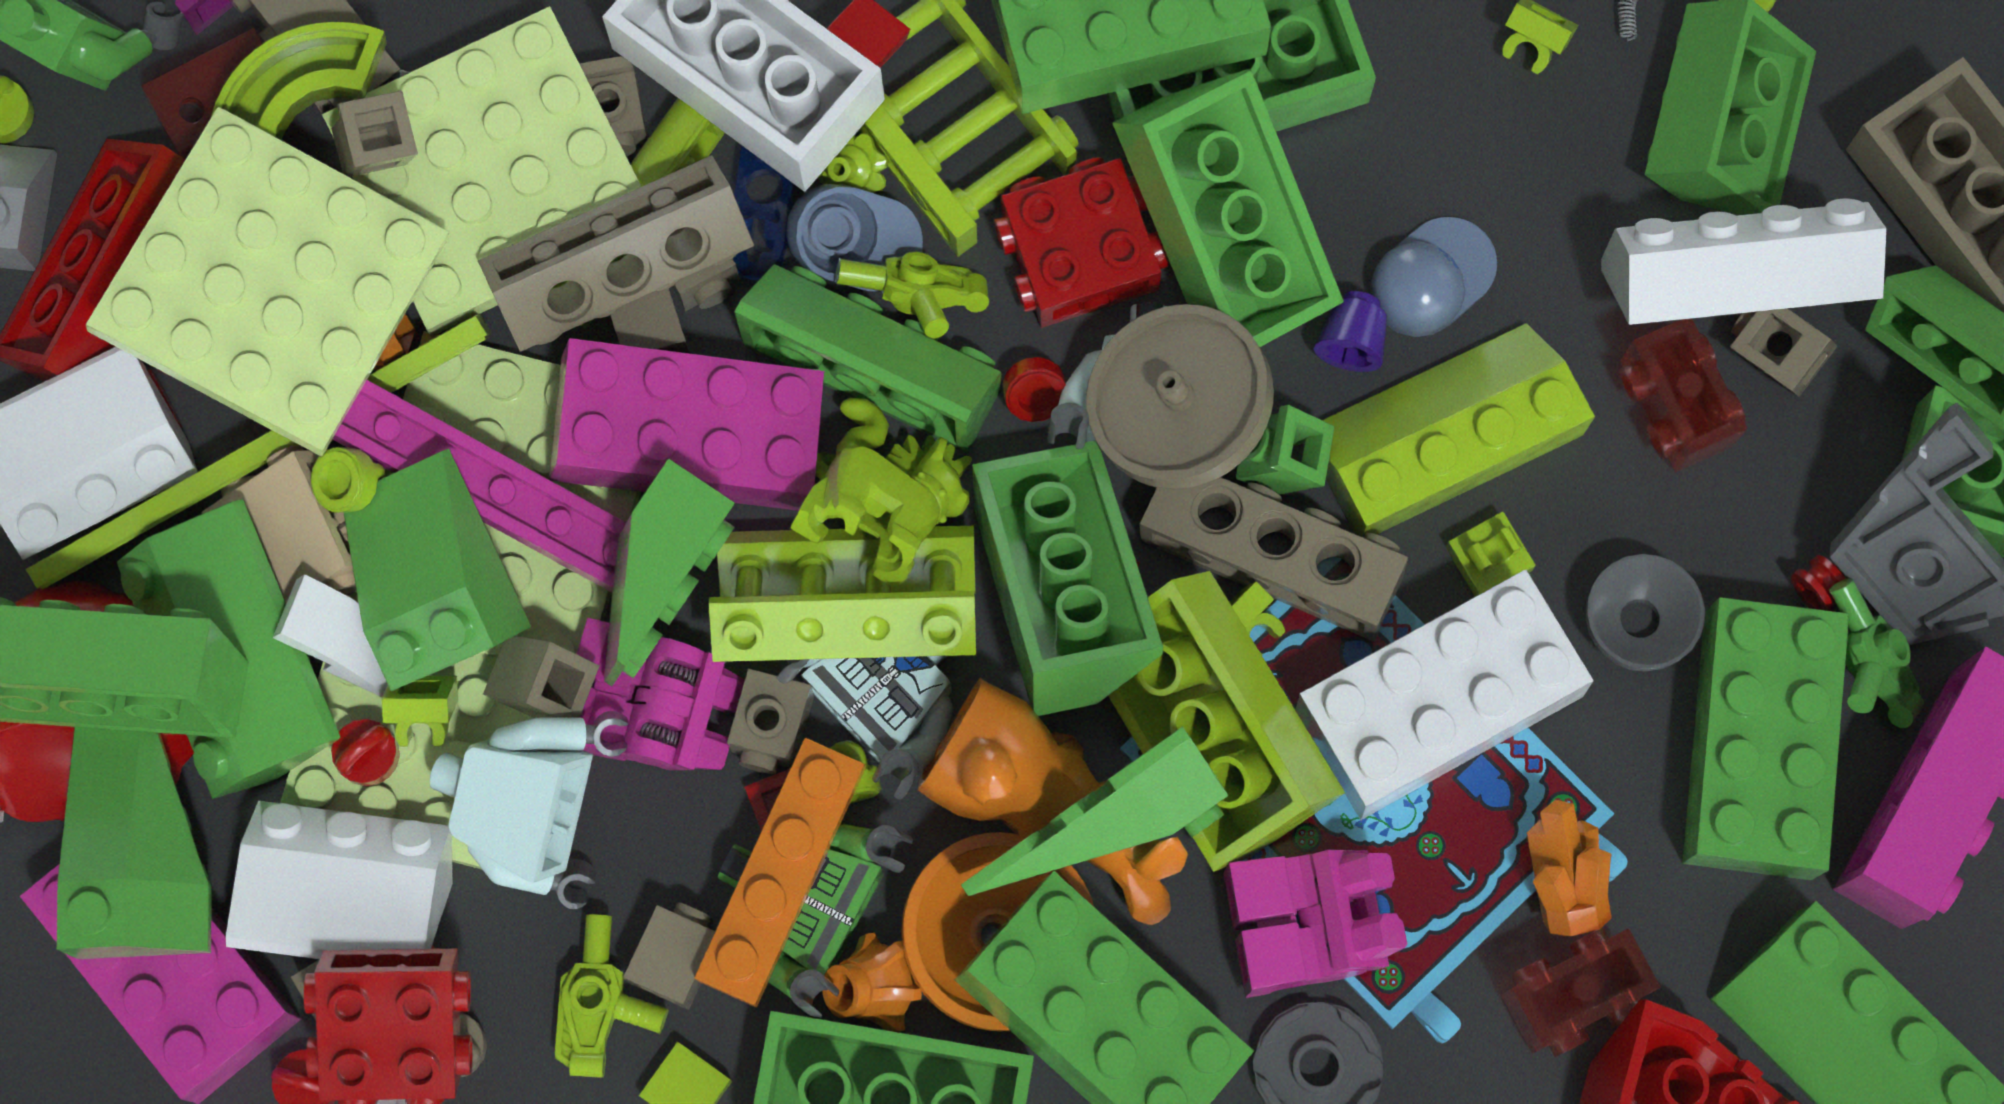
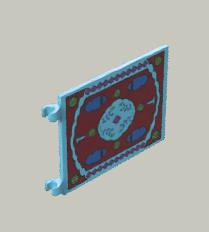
[1120,557,1628,1044]

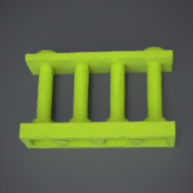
[858,0,1079,257]
[709,525,976,662]

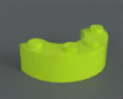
[211,22,387,140]

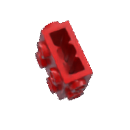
[994,158,1168,328]
[304,949,473,1104]

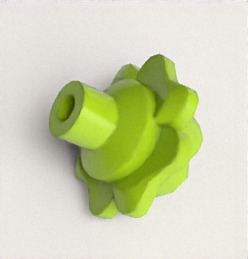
[817,133,889,193]

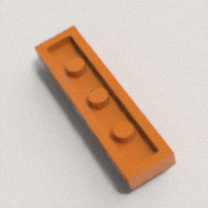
[694,738,866,1008]

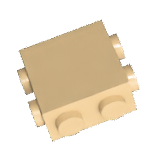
[202,445,357,603]

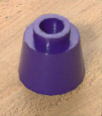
[1314,291,1387,372]

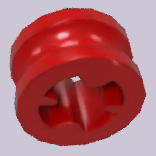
[1791,555,1846,612]

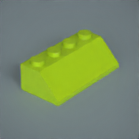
[1322,323,1595,538]

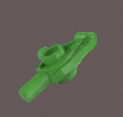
[1829,578,1924,728]

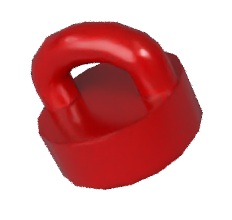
[1003,357,1066,422]
[331,719,400,786]
[271,1049,336,1104]

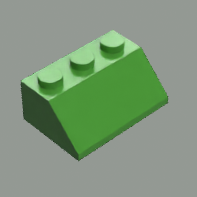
[1645,0,1816,215]

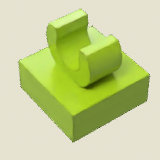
[1503,0,1579,74]
[1446,512,1536,597]
[1229,581,1285,655]
[381,676,458,747]

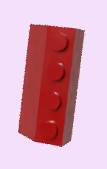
[0,139,186,381]

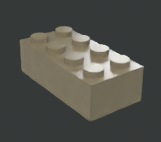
[1846,57,2004,313]

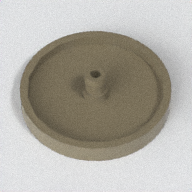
[1086,304,1274,489]

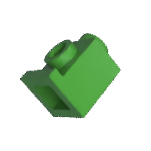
[1236,405,1335,494]

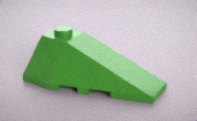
[57,727,212,959]
[961,727,1228,896]

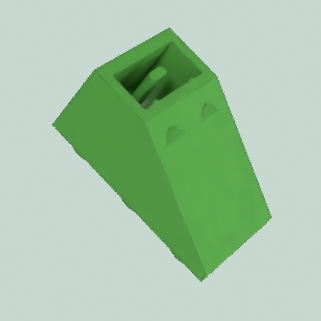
[604,459,735,686]

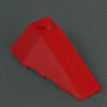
[1579,999,1800,1104]

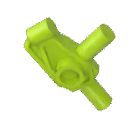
[835,252,989,338]
[555,914,668,1078]

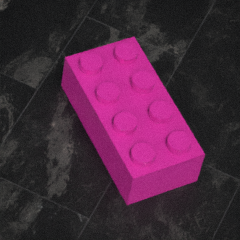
[549,338,824,511]
[1833,647,2004,929]
[20,864,301,1104]

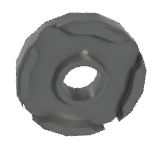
[1252,1002,1384,1104]

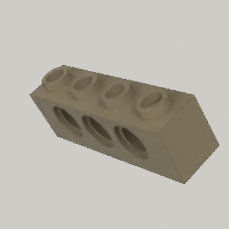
[478,155,754,352]
[1140,476,1408,642]

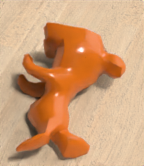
[917,677,1188,925]

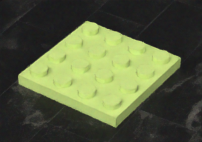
[322,6,641,337]
[86,106,449,457]

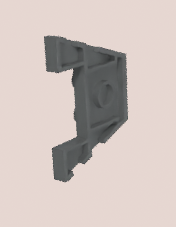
[1830,402,2004,645]

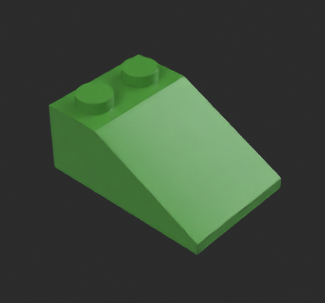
[344,448,532,691]

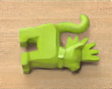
[790,397,972,589]

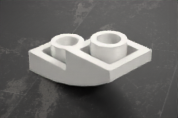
[273,575,388,697]

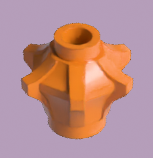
[822,932,922,1033]

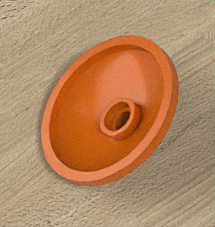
[901,832,1094,1031]

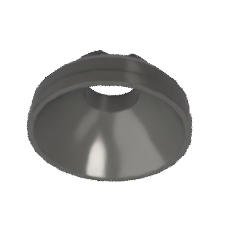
[1586,554,1705,672]

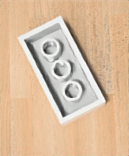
[602,0,885,192]
[1296,570,1594,820]

